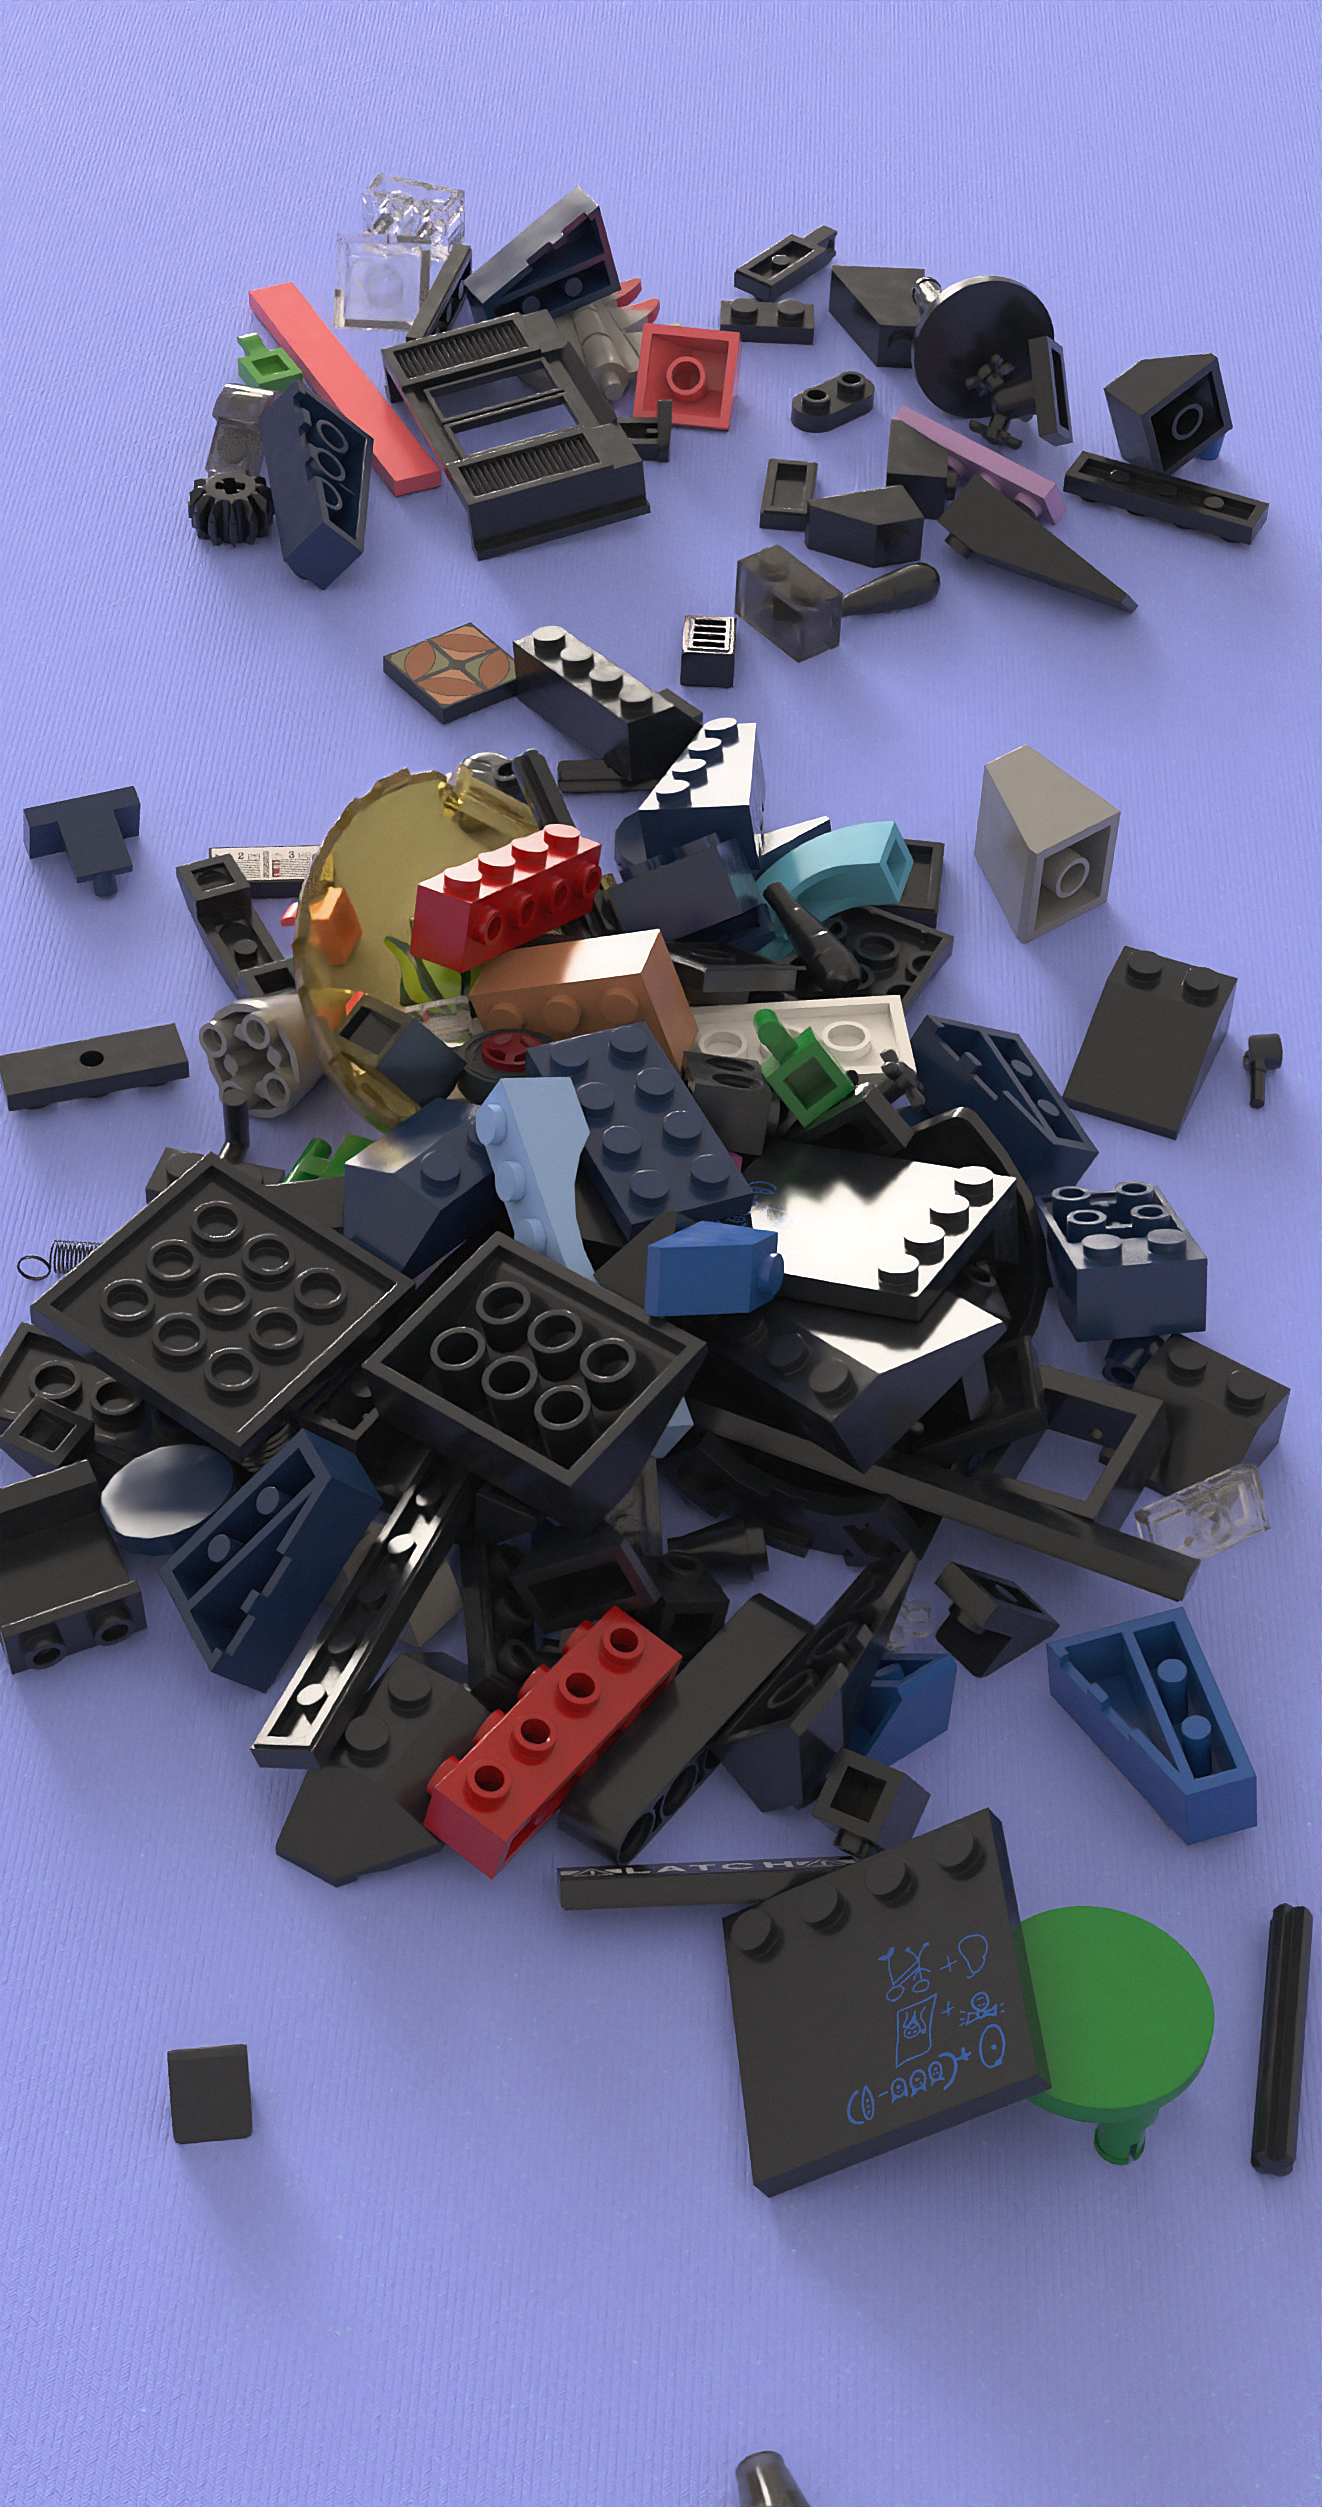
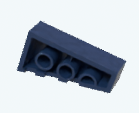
[258,379,374,590]

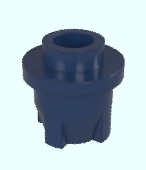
[1101,1335,1170,1390]

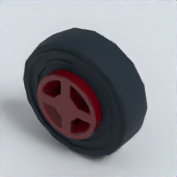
[457,1029,557,1105]

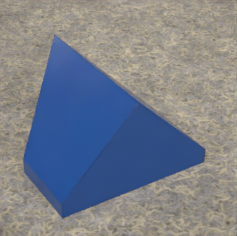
[846,1653,957,1766]

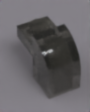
[205,383,282,476]

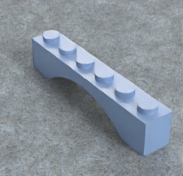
[475,1077,694,1459]

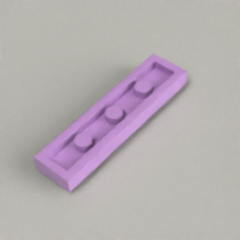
[892,405,1067,526]

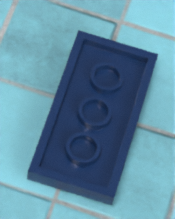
[525,1021,754,1242]

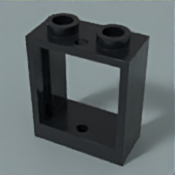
[971,1364,1170,1531]

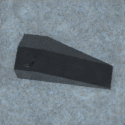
[709,1550,919,1813]

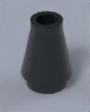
[667,1513,770,1581]

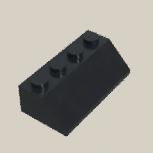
[512,626,704,782]

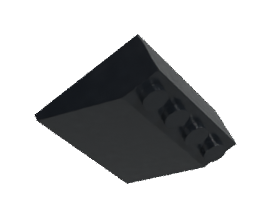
[361,1231,709,1538]
[689,1289,1007,1474]

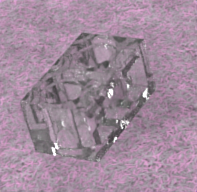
[362,173,465,262]

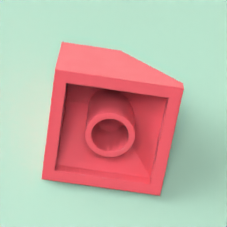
[632,323,743,431]

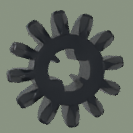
[188,468,275,548]

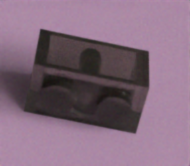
[734,544,844,663]

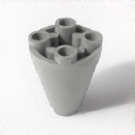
[199,991,351,1118]

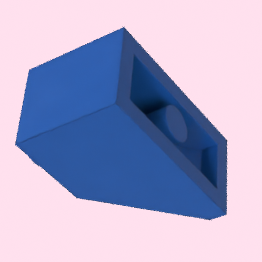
[644,1221,784,1316]

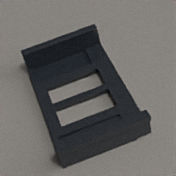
[380,309,651,561]

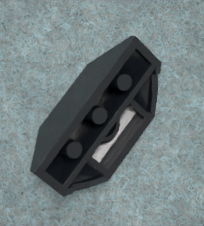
[275,1652,508,1888]

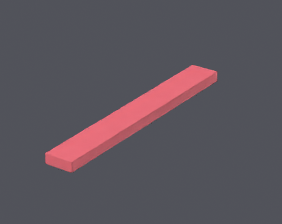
[248,282,441,497]

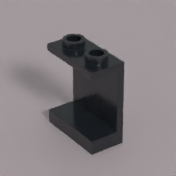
[0,1459,147,1675]

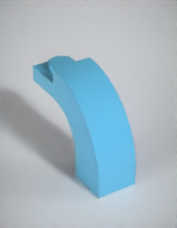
[755,821,914,961]

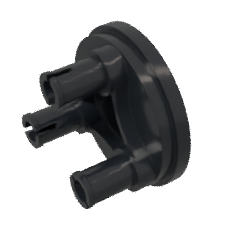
[911,276,1054,419]

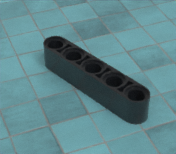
[557,1593,815,1866]

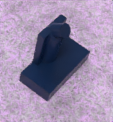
[23,786,141,896]

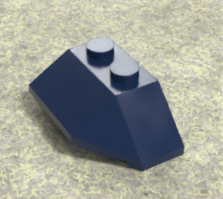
[344,1097,507,1280]

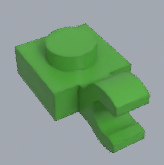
[237,332,303,400]

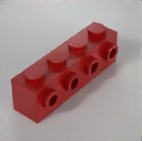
[409,824,602,973]
[423,1605,683,1880]

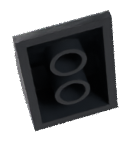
[1062,946,1238,1140]

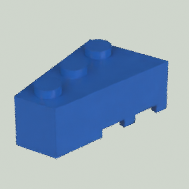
[1046,1606,1257,1845]

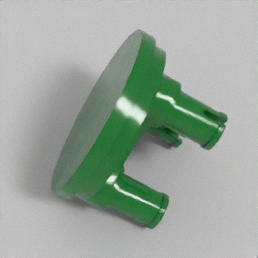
[1021,1906,1215,2165]

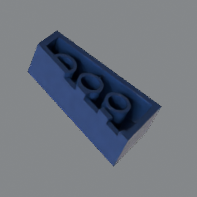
[638,718,766,870]

